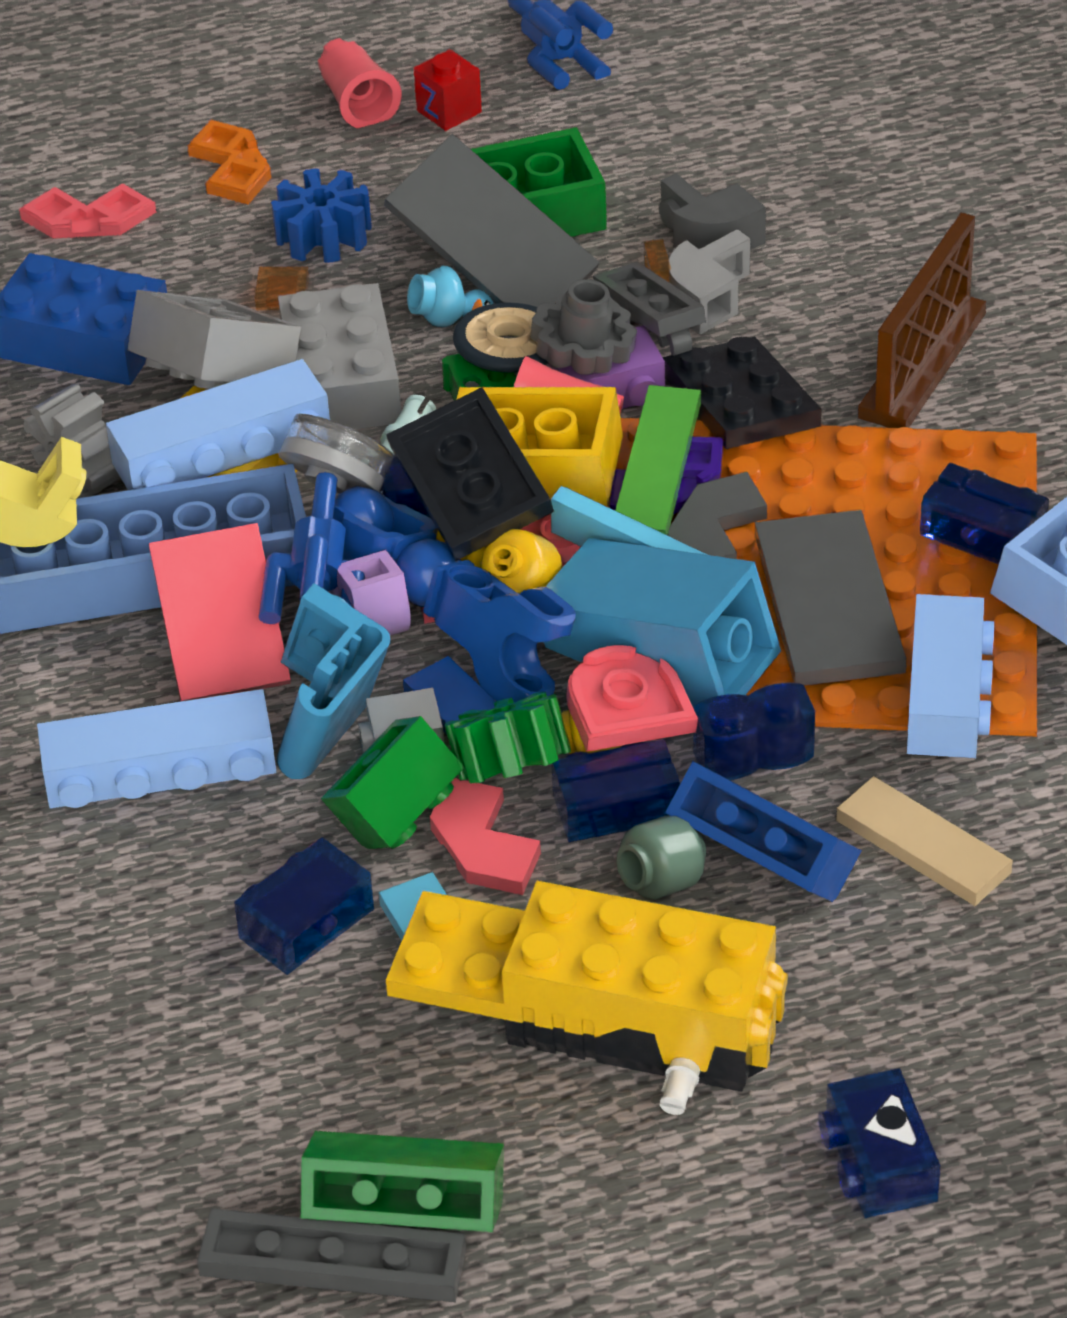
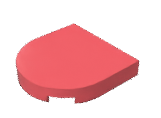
[566,645,698,752]

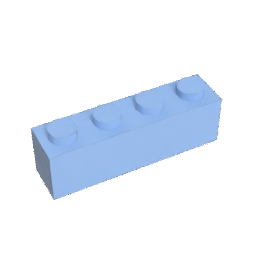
[106,359,331,490]
[37,689,276,808]

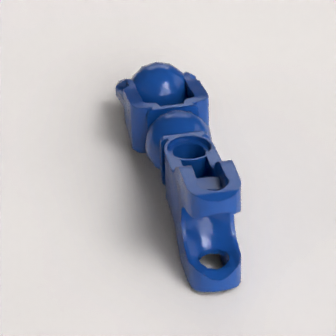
[333,486,576,703]

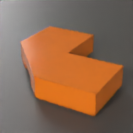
[188,120,271,205]

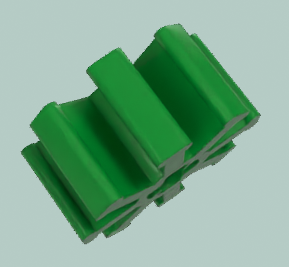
[444,692,571,783]

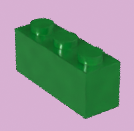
[300,1131,504,1232]

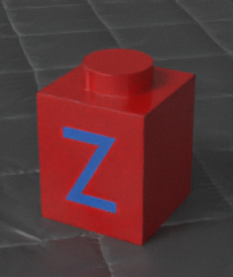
[414,49,482,131]

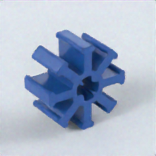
[271,168,372,263]

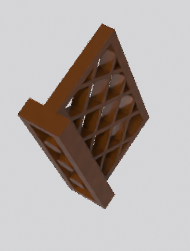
[858,212,987,428]

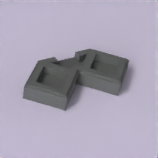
[668,472,767,559]

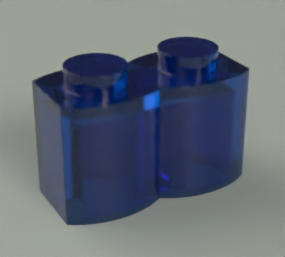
[693,683,815,780]

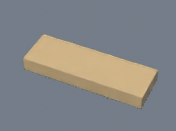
[836,776,1013,906]

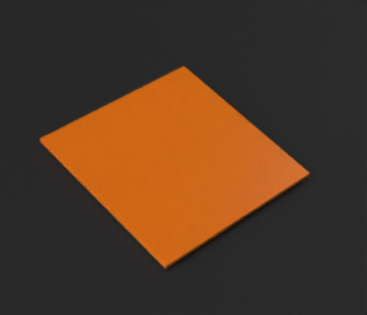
[609,418,1037,737]

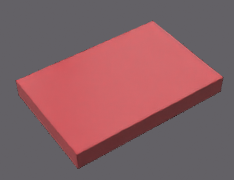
[149,523,291,702]

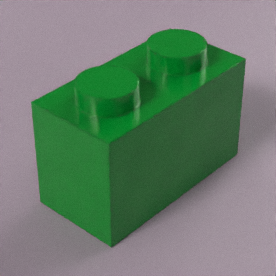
[321,716,464,849]

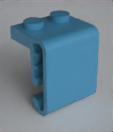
[277,583,391,779]

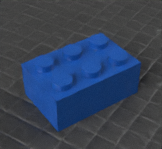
[0,253,167,386]

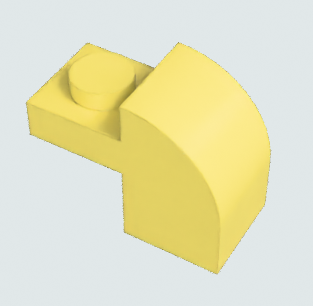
[0,437,86,547]

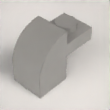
[668,229,750,334]

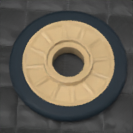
[453,302,549,373]

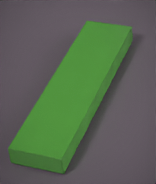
[615,385,701,536]

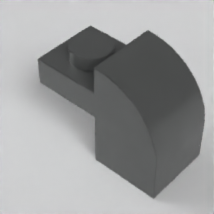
[659,173,766,250]

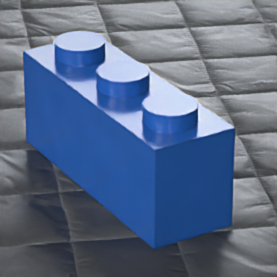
[665,761,862,902]

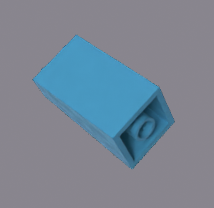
[544,538,781,720]

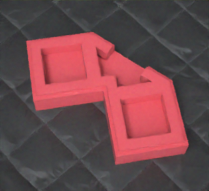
[19,183,156,238]
[430,778,541,895]

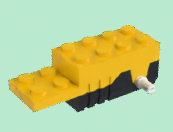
[386,881,788,1115]

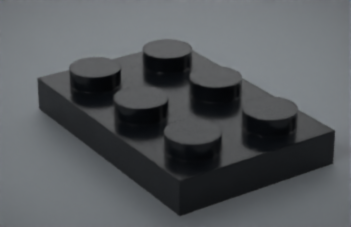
[662,336,822,449]
[386,387,554,561]

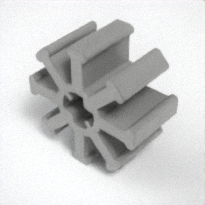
[24,384,121,498]

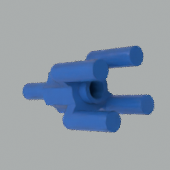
[508,0,613,90]
[259,472,365,624]

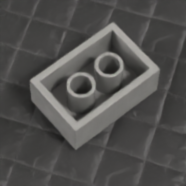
[278,283,401,432]
[127,290,301,389]

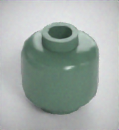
[616,816,706,899]

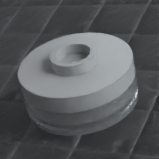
[279,414,394,493]

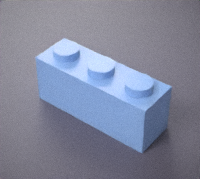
[907,594,994,758]

